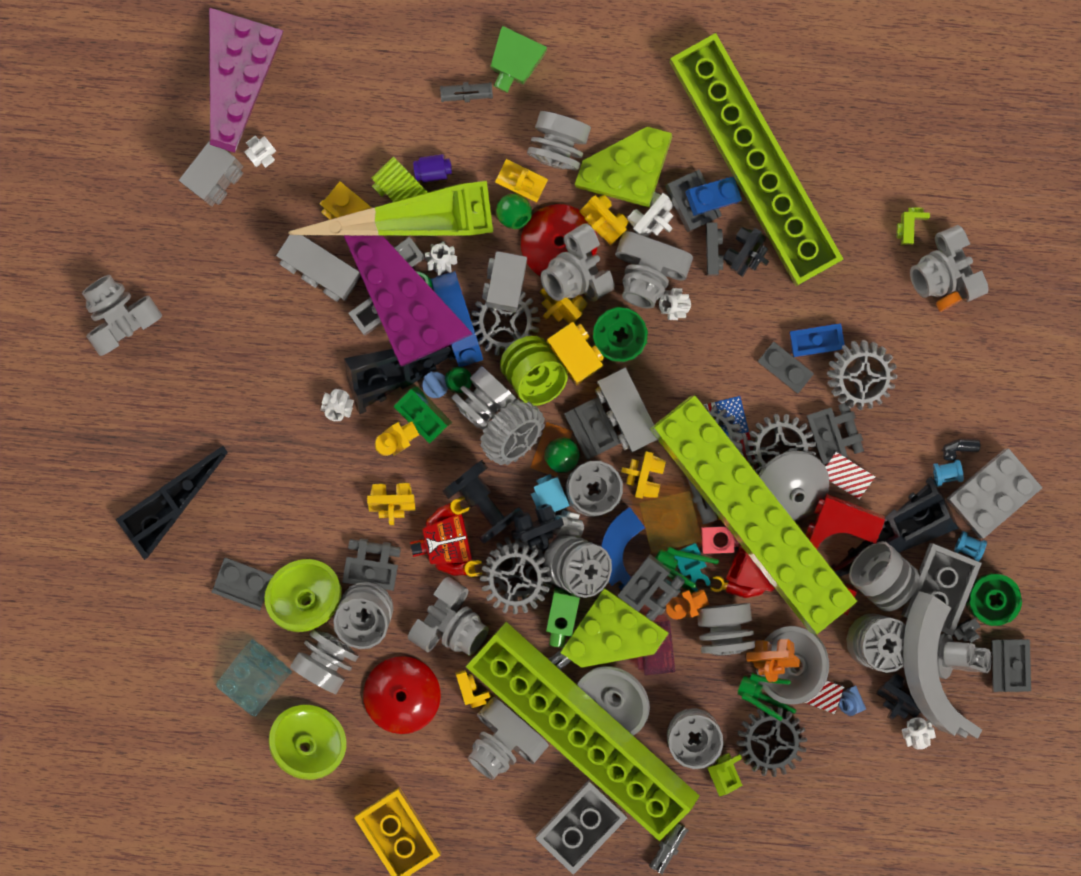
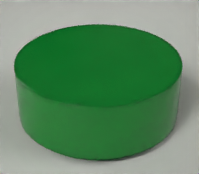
[445,367,472,393]

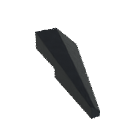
[344,345,456,414]
[115,446,228,560]
[831,476,958,577]

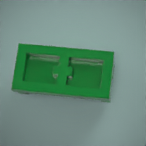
[393,386,453,444]

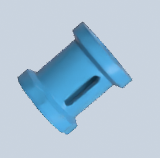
[933,460,964,487]
[954,531,987,562]

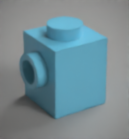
[531,474,570,512]

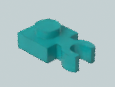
[675,543,710,592]

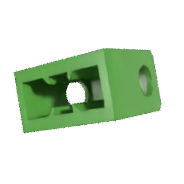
[491,26,547,93]
[546,586,580,648]

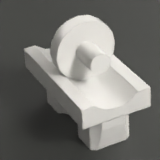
[627,192,674,237]

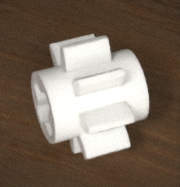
[245,136,276,168]
[425,241,457,275]
[659,288,691,320]
[321,389,354,421]
[552,510,584,538]
[902,717,936,750]

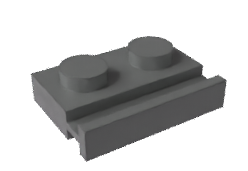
[665,169,722,232]
[564,397,621,460]
[211,557,274,611]
[991,639,1031,692]

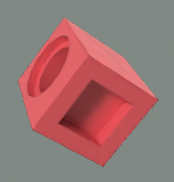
[701,527,739,554]

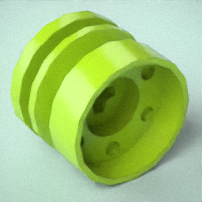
[500,336,568,405]

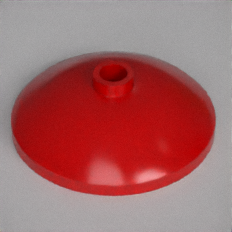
[521,204,598,277]
[363,656,441,734]

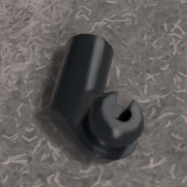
[941,438,981,460]

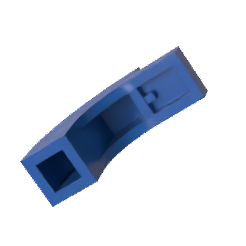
[431,271,484,367]
[601,507,645,590]

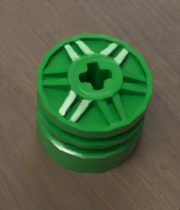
[593,307,648,362]

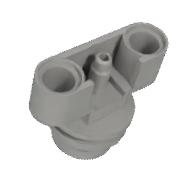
[541,224,615,301]
[910,225,988,303]
[615,231,693,309]
[82,275,162,356]
[408,577,489,656]
[937,633,992,679]
[468,697,549,780]

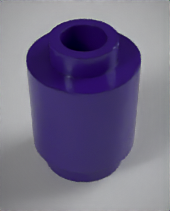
[413,154,452,183]

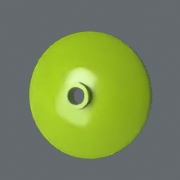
[265,559,341,632]
[269,705,346,780]

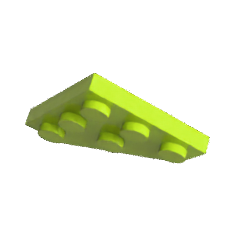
[575,127,672,207]
[560,588,669,668]

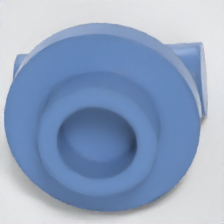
[423,371,448,398]
[838,685,866,716]

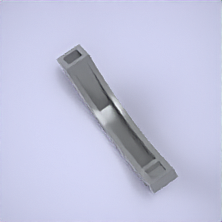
[903,591,982,739]

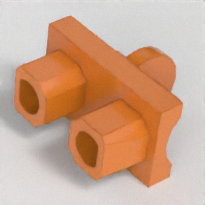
[666,590,709,620]
[746,639,800,682]

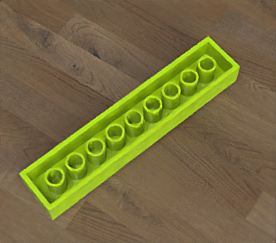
[669,33,843,286]
[650,396,857,634]
[466,622,700,841]

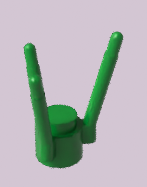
[655,546,719,593]
[737,673,796,721]

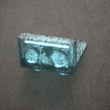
[216,639,293,716]

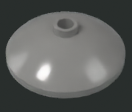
[758,451,829,522]
[756,626,829,704]
[577,667,650,735]

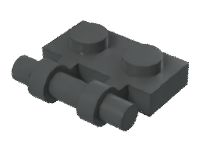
[806,402,864,465]
[342,538,401,591]
[618,555,685,621]

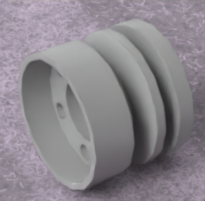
[527,111,591,170]
[452,366,518,430]
[565,461,623,516]
[542,534,612,598]
[849,542,920,611]
[333,582,394,649]
[697,603,755,656]
[846,613,906,673]
[290,629,359,694]
[666,708,723,769]

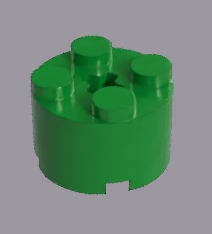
[966,573,1022,626]

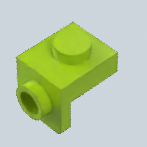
[896,208,930,245]
[708,753,743,797]

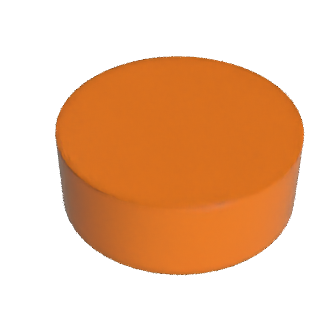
[935,291,962,312]

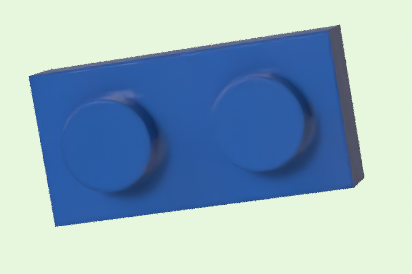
[685,176,742,216]
[789,323,844,357]

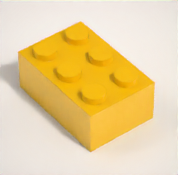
[547,322,604,386]
[354,787,441,876]

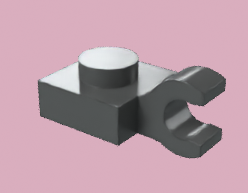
[953,617,980,643]

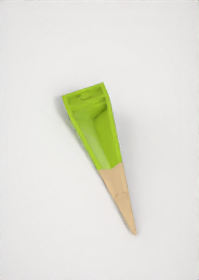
[288,181,493,236]

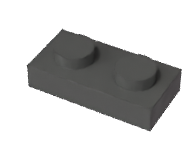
[706,223,723,276]
[757,342,814,394]

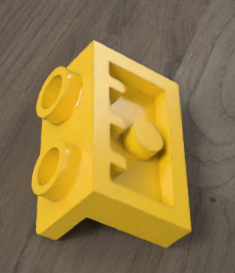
[320,182,372,220]
[455,670,490,708]

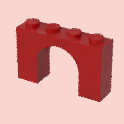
[805,494,885,616]

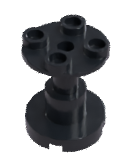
[442,460,524,544]

